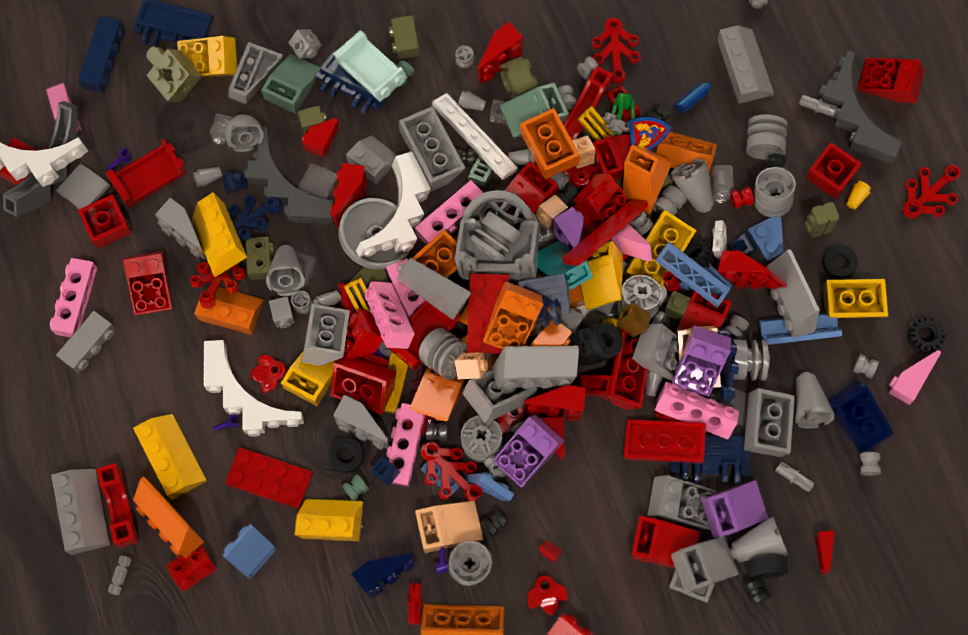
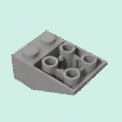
[155,198,207,260]
[632,324,679,381]
[333,395,390,450]
[647,475,716,530]
[671,536,739,593]

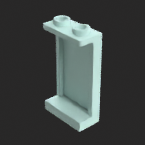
[334,30,407,102]

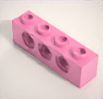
[415,180,483,245]
[50,258,98,338]
[386,259,426,319]
[365,281,414,349]
[655,382,739,439]
[387,403,425,487]

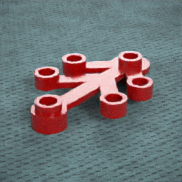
[591,18,641,85]
[902,165,960,218]
[190,262,245,309]
[420,442,482,501]

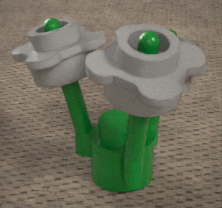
[602,93,635,135]

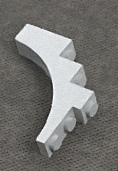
[0,137,88,187]
[356,152,431,257]
[204,340,304,437]

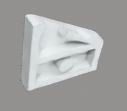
[713,220,727,263]

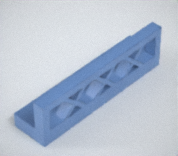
[655,242,730,307]
[759,312,842,345]

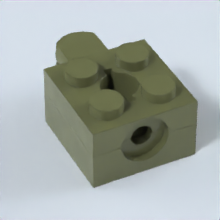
[147,47,202,103]

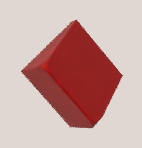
[539,540,562,563]

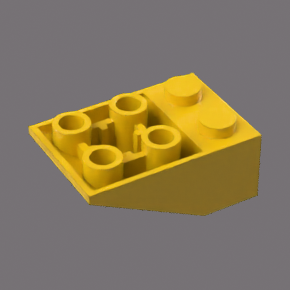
[177,36,237,77]
[581,241,623,310]
[281,352,338,407]

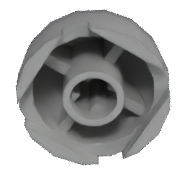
[225,114,264,152]

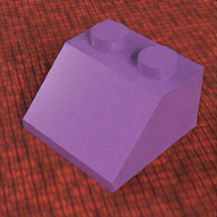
[553,207,584,250]

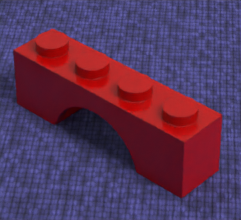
[96,463,139,548]

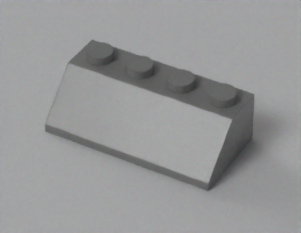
[717,25,774,104]
[399,106,465,191]
[767,249,820,338]
[492,346,579,389]
[51,469,110,555]

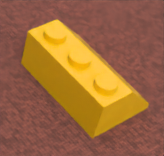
[822,279,888,318]
[295,499,363,541]

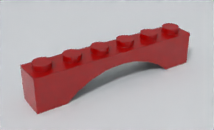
[563,66,613,140]

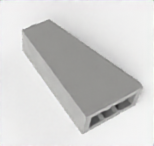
[397,258,471,320]

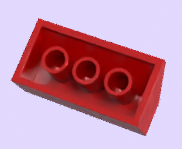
[608,328,648,410]

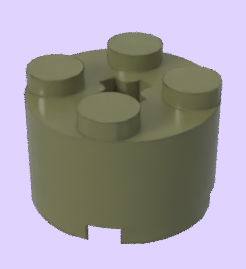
[499,57,538,99]

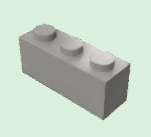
[56,311,116,373]

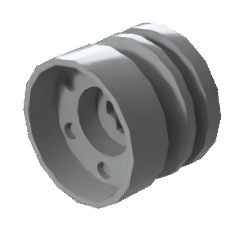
[746,114,788,160]
[754,167,796,218]
[470,211,522,262]
[617,275,662,323]
[419,328,467,380]
[731,339,770,381]
[461,416,502,463]
[448,541,492,586]

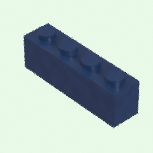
[78,16,125,93]

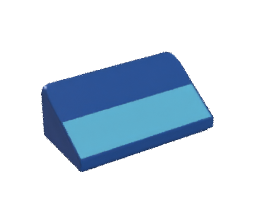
[673,83,711,114]

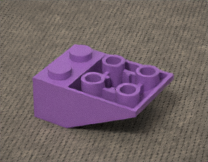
[672,326,731,397]
[493,415,564,488]
[701,480,768,537]

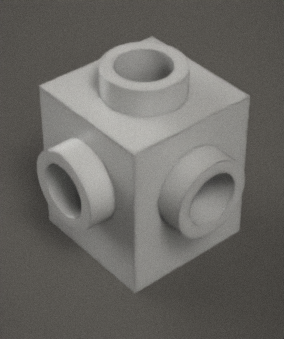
[288,29,321,58]

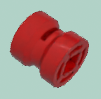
[730,187,754,209]

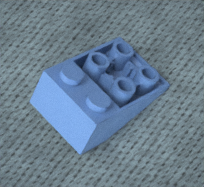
[223,524,277,580]

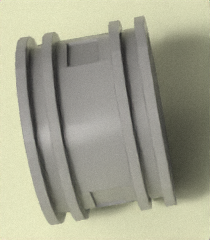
[462,190,540,237]

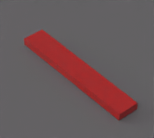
[562,199,648,266]

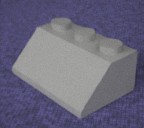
[301,304,350,366]

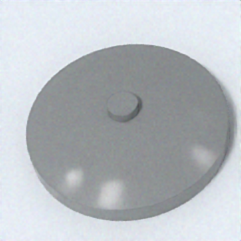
[338,198,413,270]

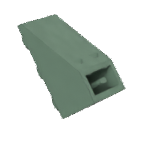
[261,54,320,114]
[500,83,569,138]

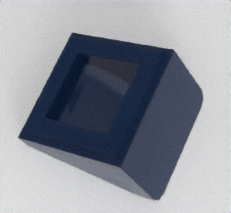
[222,171,248,194]
[729,234,757,256]
[370,456,400,486]

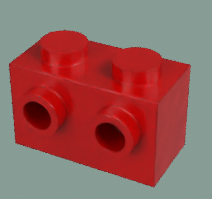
[166,545,217,592]

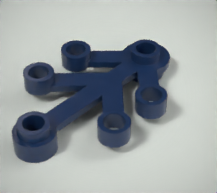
[227,195,282,241]
[718,328,739,403]

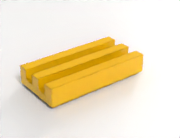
[577,106,615,141]
[344,277,371,312]

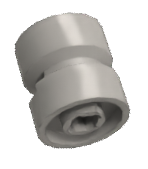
[653,185,687,216]

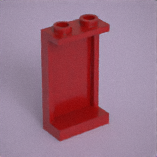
[106,139,186,209]
[384,301,460,371]

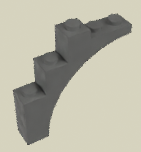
[819,50,902,164]
[3,101,83,217]
[244,126,334,225]

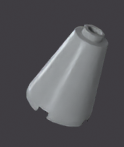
[671,158,714,213]
[266,245,305,296]
[794,372,835,429]
[729,517,788,562]

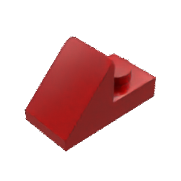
[578,375,612,400]

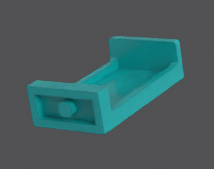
[537,241,593,290]

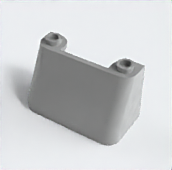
[455,218,539,282]

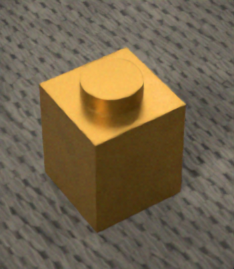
[617,302,651,337]

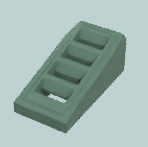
[468,156,493,187]

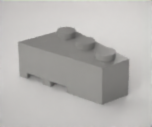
[229,42,283,104]

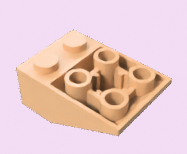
[415,501,483,553]

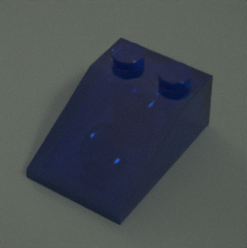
[828,381,894,454]

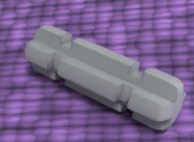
[108,555,131,595]

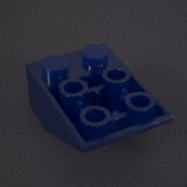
[351,552,417,598]

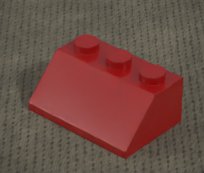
[330,355,397,415]

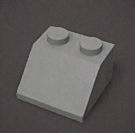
[346,136,398,185]

